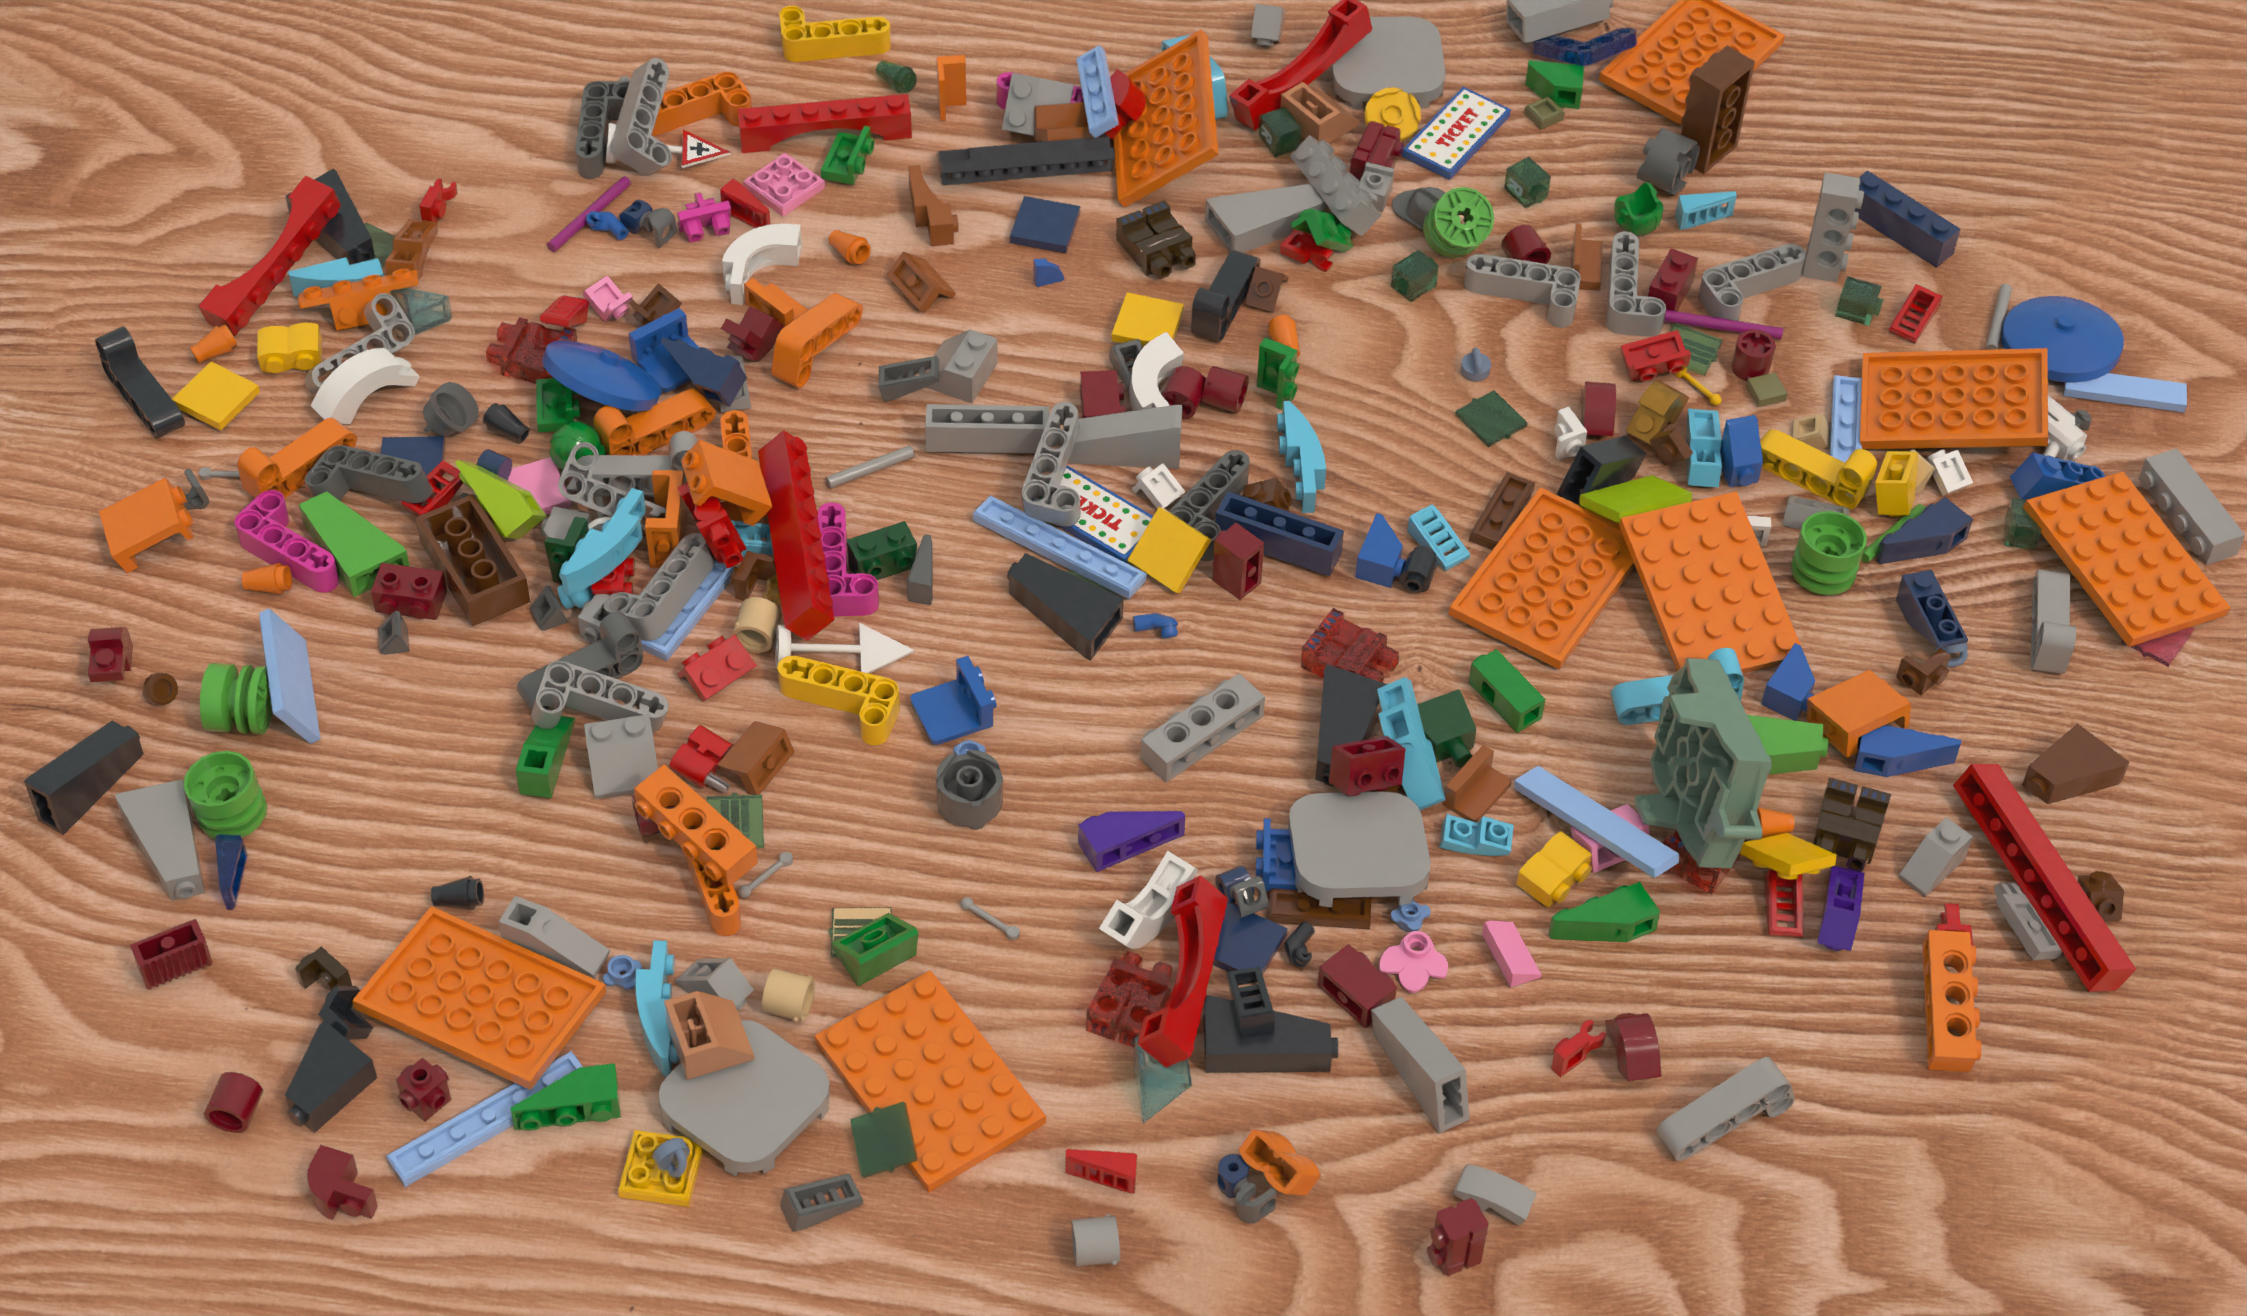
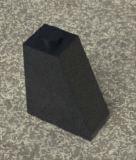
[1556,435,1647,509]
[285,1021,377,1133]

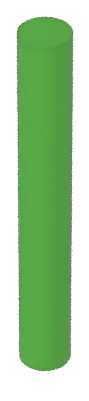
[1862,504,1926,563]

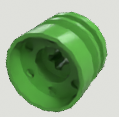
[1423,187,1495,258]
[1791,511,1867,595]
[200,663,272,735]
[183,751,267,841]

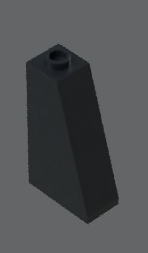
[285,169,376,265]
[1007,553,1124,661]
[1315,665,1388,787]
[24,720,144,835]
[1203,995,1338,1073]

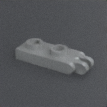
[1994,883,2063,960]

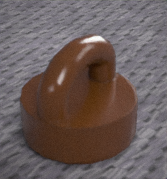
[142,673,178,705]

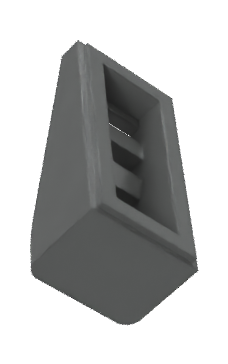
[1109,339,1161,393]
[879,356,939,402]
[907,534,933,605]
[781,1173,863,1232]

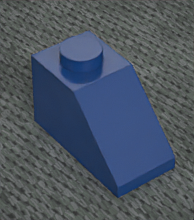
[1720,415,1763,487]
[1355,513,1406,588]
[1761,643,1815,721]

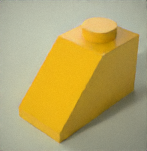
[1875,451,1918,517]

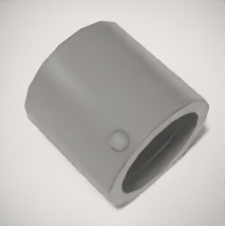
[1071,1214,1120,1267]

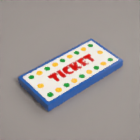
[1402,86,1511,180]
[1031,465,1153,564]

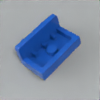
[1255,818,1297,891]

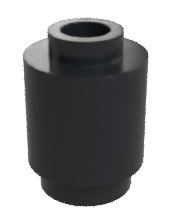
[1400,546,1438,593]

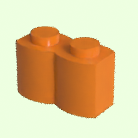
[1239,1129,1321,1195]

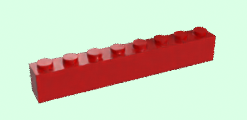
[758,430,835,641]
[1953,764,2136,992]

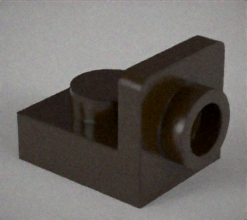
[295,946,353,990]

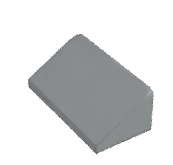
[1783,495,1850,530]

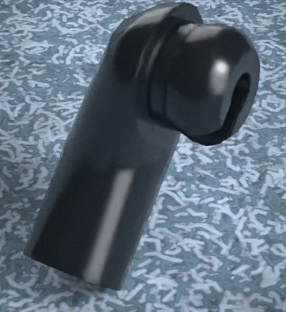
[1284,921,1315,967]

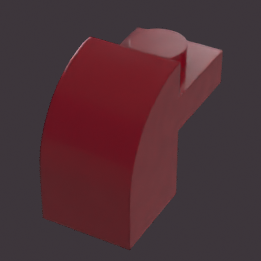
[721,306,785,361]
[1581,381,1616,436]
[88,627,133,682]
[1605,1013,1662,1082]
[307,1145,378,1220]

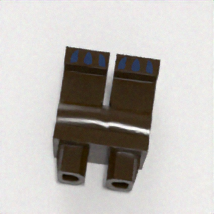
[1116,200,1196,279]
[1813,777,1891,872]

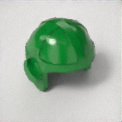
[1614,182,1664,236]
[550,421,606,470]

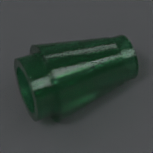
[876,60,917,93]

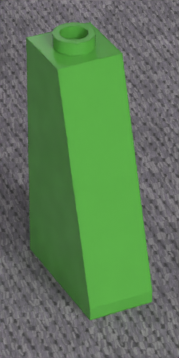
[299,492,410,597]
[1747,715,1828,774]

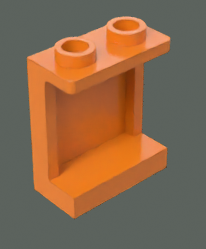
[681,440,772,526]
[645,470,688,568]
[99,477,194,573]
[1807,669,1911,757]

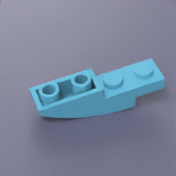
[1277,401,1326,513]
[559,488,646,596]
[1377,677,1446,811]
[635,941,679,1077]

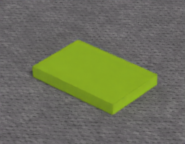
[1580,475,1692,524]

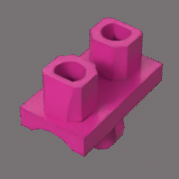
[677,192,731,243]

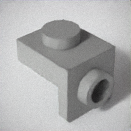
[578,594,609,644]

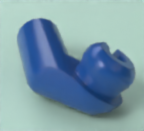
[586,211,629,240]
[1133,613,1178,638]

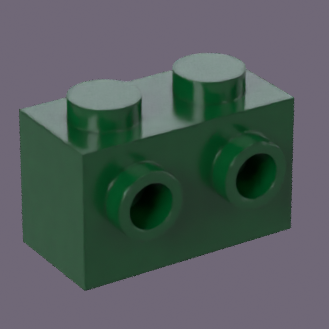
[847,521,917,580]

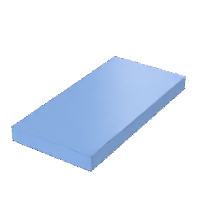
[259,608,321,744]

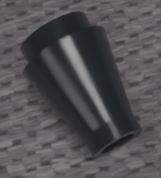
[483,403,530,443]
[431,876,484,910]

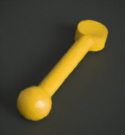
[1674,368,1722,406]

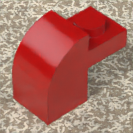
[1105,69,1146,139]

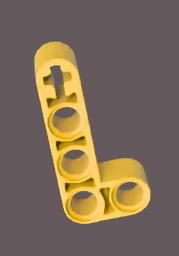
[779,5,891,62]
[1760,429,1877,510]
[778,656,900,746]

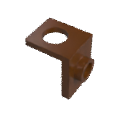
[1245,266,1289,312]

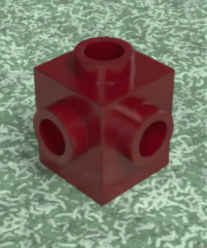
[396,1057,451,1122]

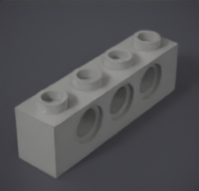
[1802,173,1864,282]
[1140,673,1265,783]

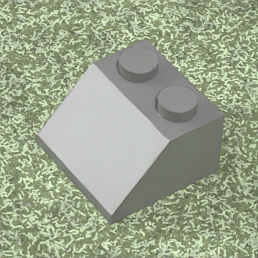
[1002,73,1074,136]
[925,329,998,403]
[584,714,658,800]

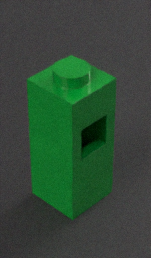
[1469,649,1546,733]

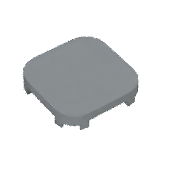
[1331,16,1445,110]
[1288,792,1431,907]
[659,1020,830,1177]

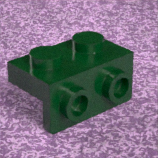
[544,517,589,585]

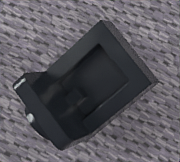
[318,986,373,1040]

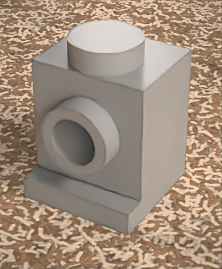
[1359,162,1394,212]

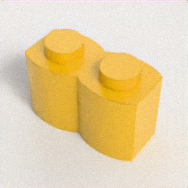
[257,323,322,373]
[1516,831,1592,908]

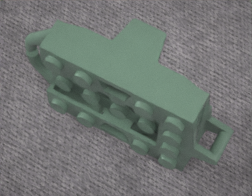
[1634,658,1772,868]

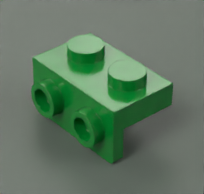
[820,126,875,185]
[1291,209,1354,253]
[1257,338,1300,410]
[536,378,580,433]

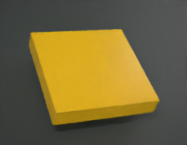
[1112,292,1184,348]
[172,361,260,430]
[1128,507,1212,593]
[1740,833,1837,879]
[618,1130,704,1207]

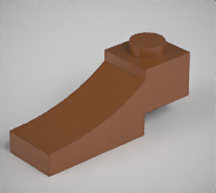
[908,165,959,247]
[385,219,438,288]

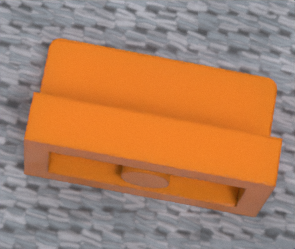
[937,55,967,121]
[744,278,808,326]

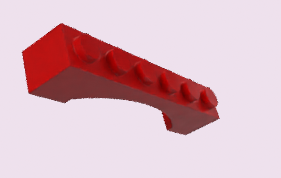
[1229,0,1373,131]
[738,94,912,153]
[198,175,341,336]
[1137,875,1228,1068]

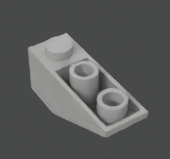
[499,896,610,978]

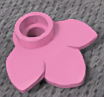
[1379,931,1448,993]

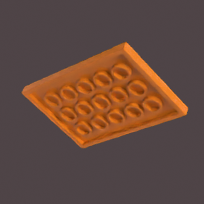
[1599,0,1785,126]
[1114,29,1219,207]
[1860,348,2048,449]
[2022,472,2231,647]
[1448,487,1635,670]
[1619,491,1803,674]
[353,906,606,1090]
[814,970,1046,1193]

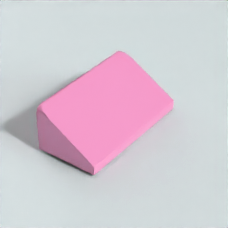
[1482,921,1542,988]

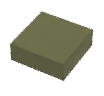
[1525,96,1565,130]
[1746,373,1788,407]

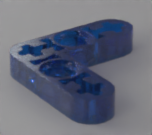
[1532,27,1637,66]

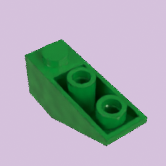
[515,716,575,798]
[1548,881,1660,942]
[511,1063,621,1131]

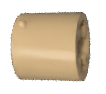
[732,597,781,653]
[762,968,815,1022]

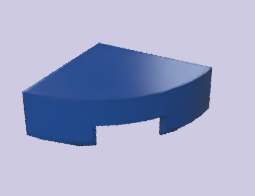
[1033,259,1064,287]

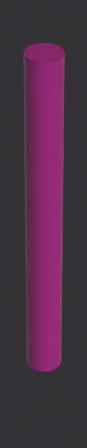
[547,176,631,252]
[1664,310,1783,339]

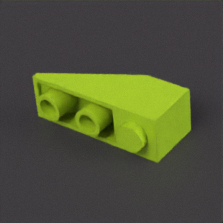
[455,460,547,539]

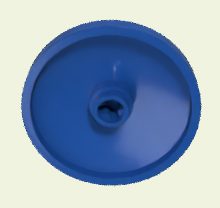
[2001,296,2124,382]
[542,340,661,411]

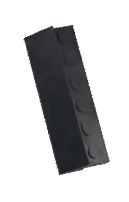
[937,137,1114,186]

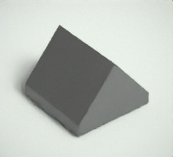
[530,586,568,631]
[378,611,410,655]

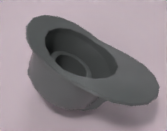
[1392,187,1445,231]
[422,382,479,437]

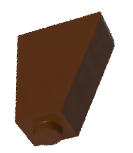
[2022,723,2129,804]

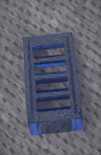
[215,834,248,910]

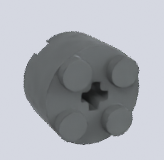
[1637,128,1700,195]
[936,750,1003,830]

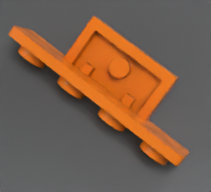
[298,269,419,330]

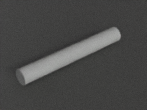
[1985,284,2012,350]
[826,445,914,488]

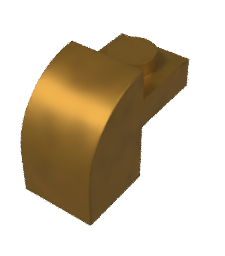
[1625,380,1689,446]

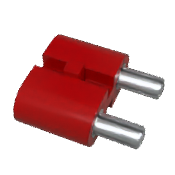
[669,725,734,794]

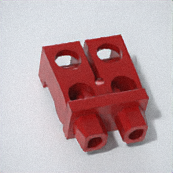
[677,482,747,568]

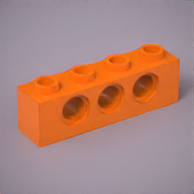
[634,764,758,888]
[1922,930,1982,1072]

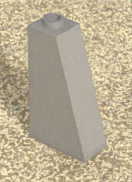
[1506,0,1613,43]
[1205,184,1327,253]
[1069,405,1182,469]
[115,779,205,901]
[1371,997,1470,1133]

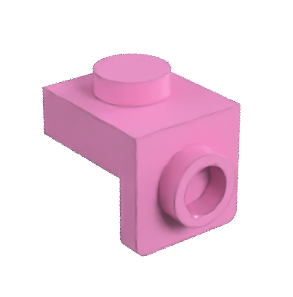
[583,275,633,322]

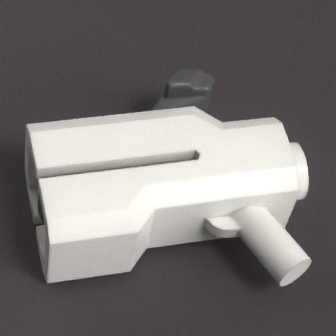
[2043,395,2092,461]

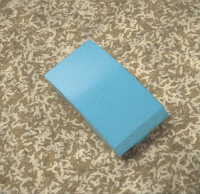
[1439,814,1514,856]

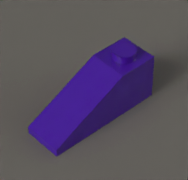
[1078,811,1185,873]
[1817,866,1865,951]

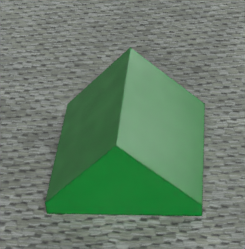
[831,913,919,987]

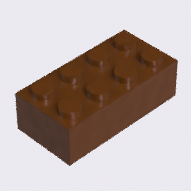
[1681,45,1755,175]
[415,494,531,627]

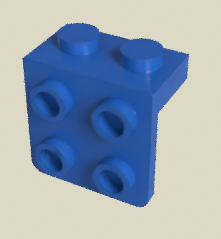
[629,308,699,392]
[910,656,997,745]

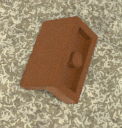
[1034,102,1099,141]
[1571,223,1602,291]
[886,252,956,312]
[718,721,795,797]
[1443,745,1512,823]

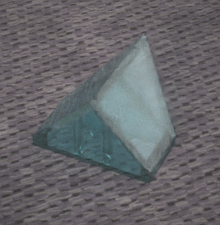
[390,288,452,335]
[1134,1035,1192,1124]

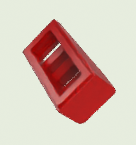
[720,179,771,228]
[1889,284,1943,344]
[540,295,589,328]
[401,460,464,517]
[1765,870,1803,938]
[1065,1149,1137,1194]

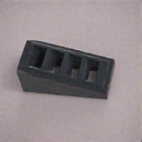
[1226,967,1275,1037]

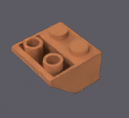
[1279,82,1360,143]
[664,991,755,1080]

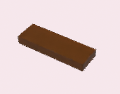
[1469,472,1535,550]
[1269,888,1372,930]

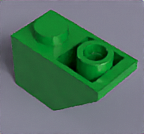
[1525,60,1584,109]

